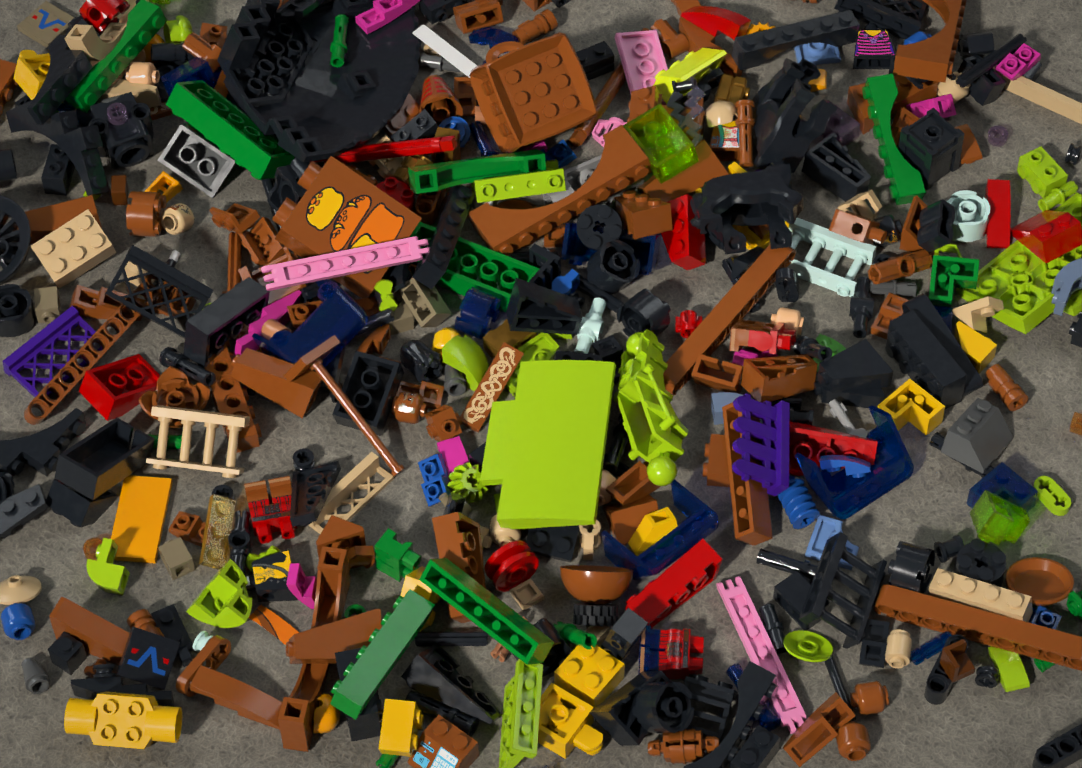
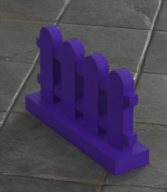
[732,393,790,496]

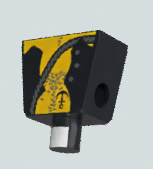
[246,550,298,602]

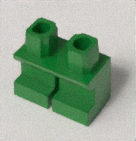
[374,528,421,582]

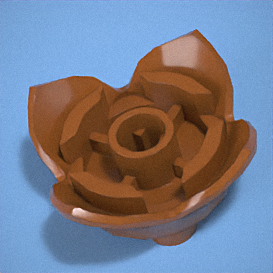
[138,366,211,428]

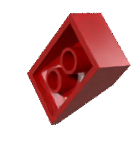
[1010,210,1082,263]
[79,354,160,421]

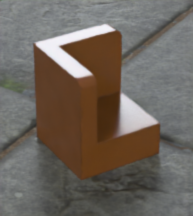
[940,639,975,683]

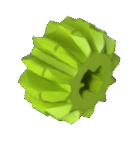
[447,462,488,504]

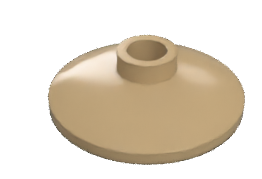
[0,575,42,605]

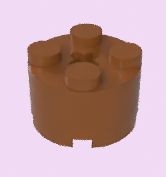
[126,191,166,237]

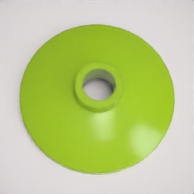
[783,630,833,662]

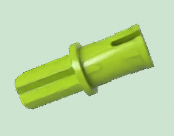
[1038,181,1078,212]

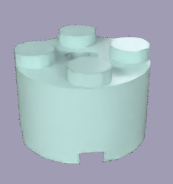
[947,190,990,242]

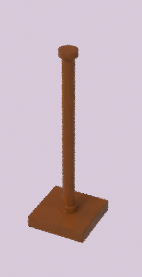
[284,335,404,476]

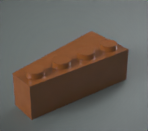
[847,75,938,134]

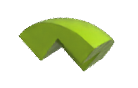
[442,335,489,391]
[186,559,252,628]

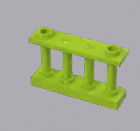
[471,159,566,203]

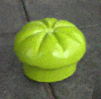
[163,15,193,43]

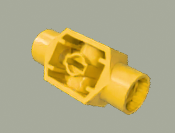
[64,692,183,749]

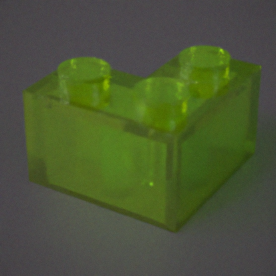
[970,490,1030,545]

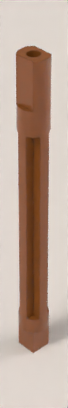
[568,28,649,147]

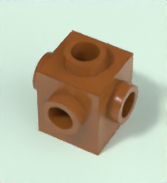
[424,405,462,442]

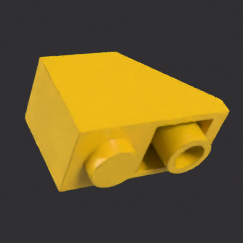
[954,321,997,374]
[628,507,682,558]

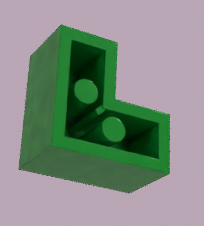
[928,255,979,309]

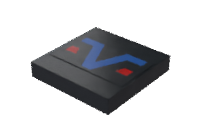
[116,627,180,690]

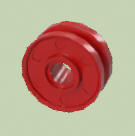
[484,540,539,592]

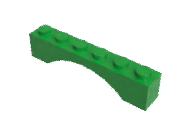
[65,0,168,113]
[862,73,926,205]
[408,149,546,194]

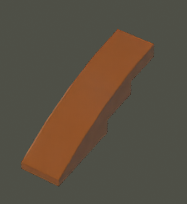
[190,665,282,730]

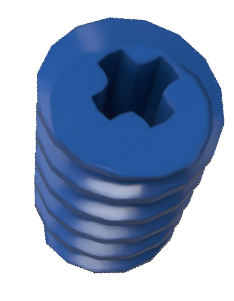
[778,476,820,529]

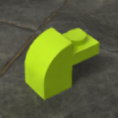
[86,538,130,596]

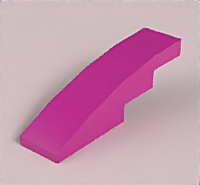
[355,0,420,34]
[234,290,302,356]

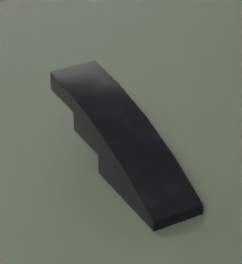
[71,676,174,707]

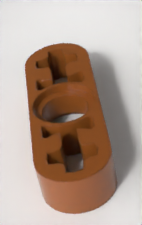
[176,635,231,697]

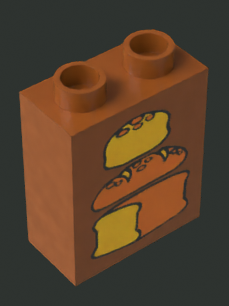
[272,156,422,299]

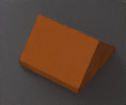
[899,196,935,257]
[603,494,659,547]
[316,515,366,558]

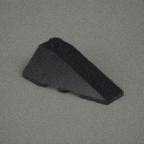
[401,643,502,724]

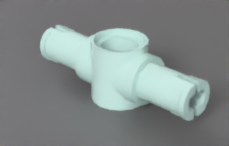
[574,298,606,354]

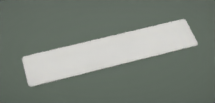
[412,24,477,78]

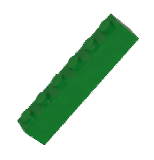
[419,558,554,665]
[330,589,435,720]

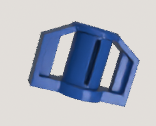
[551,269,580,296]

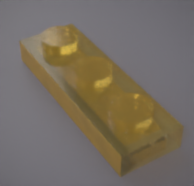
[199,494,236,570]

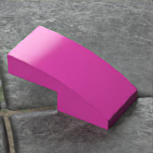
[906,94,957,118]
[437,436,469,489]
[286,563,317,609]

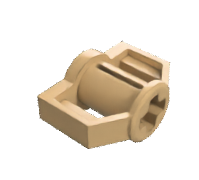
[837,189,882,220]
[579,516,601,560]

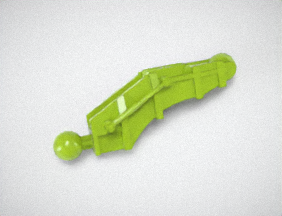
[613,329,689,486]

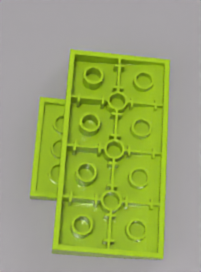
[955,192,1082,334]
[480,360,616,529]

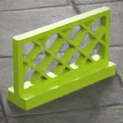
[498,659,543,768]

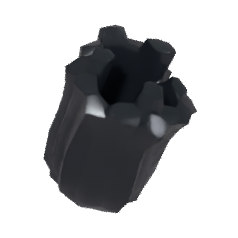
[400,340,444,382]

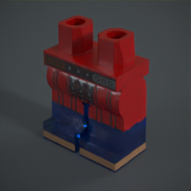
[639,625,704,680]

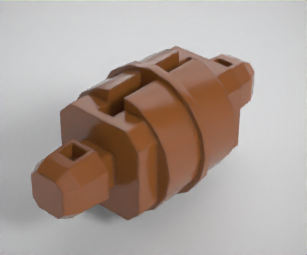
[648,729,720,764]

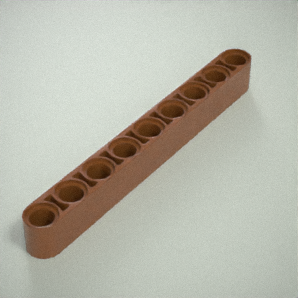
[663,245,796,396]
[24,275,168,425]
[874,584,1082,671]

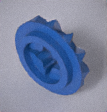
[439,116,471,148]

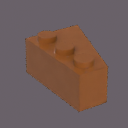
[614,191,673,239]
[741,354,817,403]

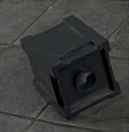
[898,108,965,190]

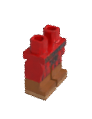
[729,319,796,354]
[244,476,297,544]

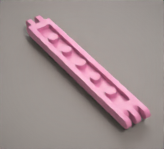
[261,236,430,291]
[716,576,806,734]

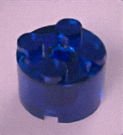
[455,287,501,339]

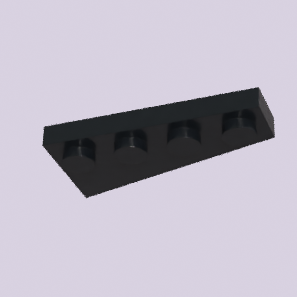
[290,461,341,527]
[0,484,49,539]

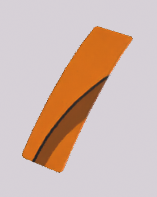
[249,605,300,645]

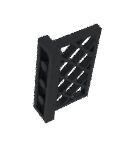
[834,0,927,39]
[105,245,214,339]

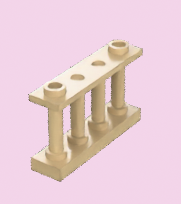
[146,405,250,478]

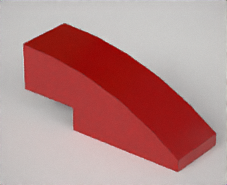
[681,6,751,40]
[985,179,1011,248]

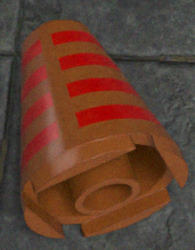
[419,75,463,126]

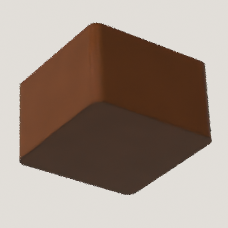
[111,175,128,206]

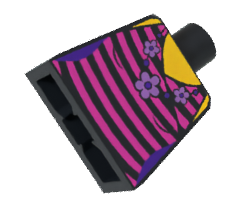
[853,23,895,69]

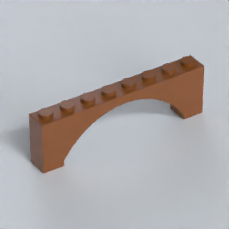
[893,0,967,83]
[468,125,652,256]
[278,546,351,752]

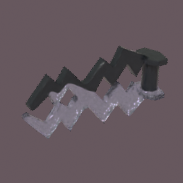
[666,77,706,150]

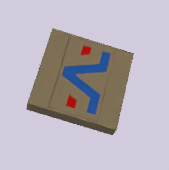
[17,1,74,48]

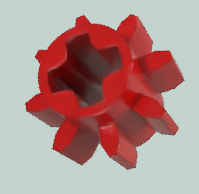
[675,310,703,339]

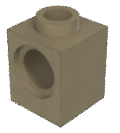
[34,286,61,324]
[158,537,195,580]

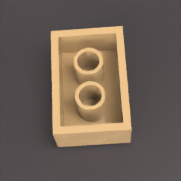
[31,209,116,289]

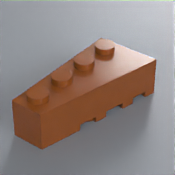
[432,512,486,623]

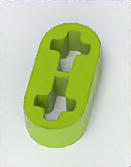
[1033,476,1071,516]

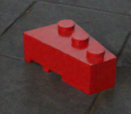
[661,194,706,270]

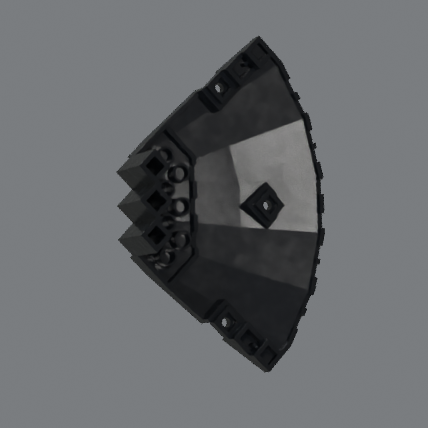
[217,0,422,163]

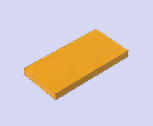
[111,475,173,563]

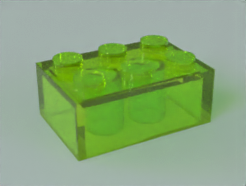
[623,104,699,184]

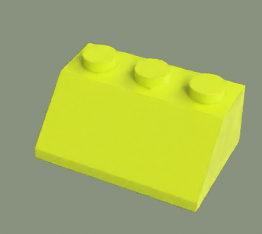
[653,48,727,104]

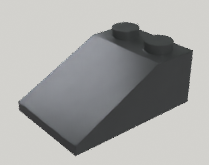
[157,122,235,198]

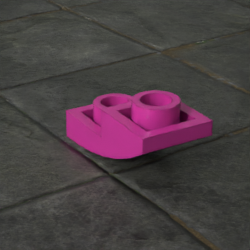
[996,43,1041,81]

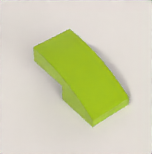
[988,646,1030,692]

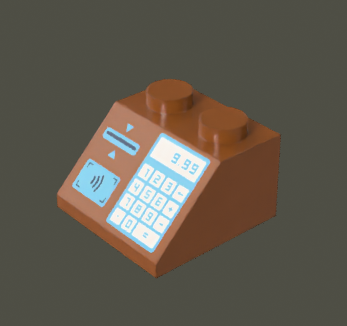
[408,715,479,768]

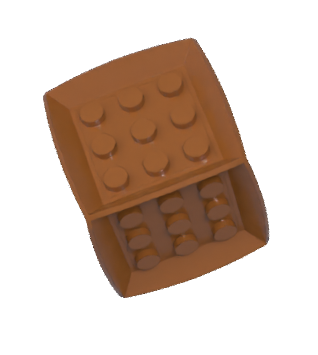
[469,33,598,154]

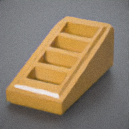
[144,171,183,203]

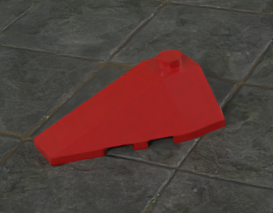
[789,421,878,476]

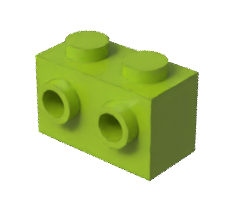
[1017,146,1068,198]

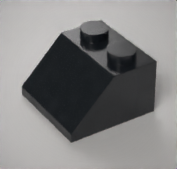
[46,479,118,527]

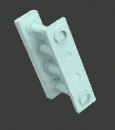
[787,218,876,297]

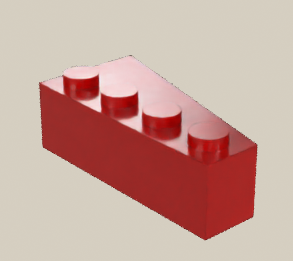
[625,538,723,633]

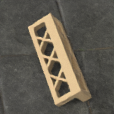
[309,452,394,534]

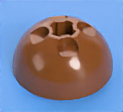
[560,565,634,604]

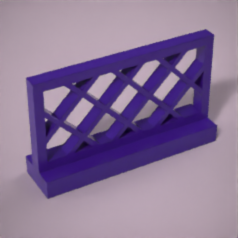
[3,306,102,397]

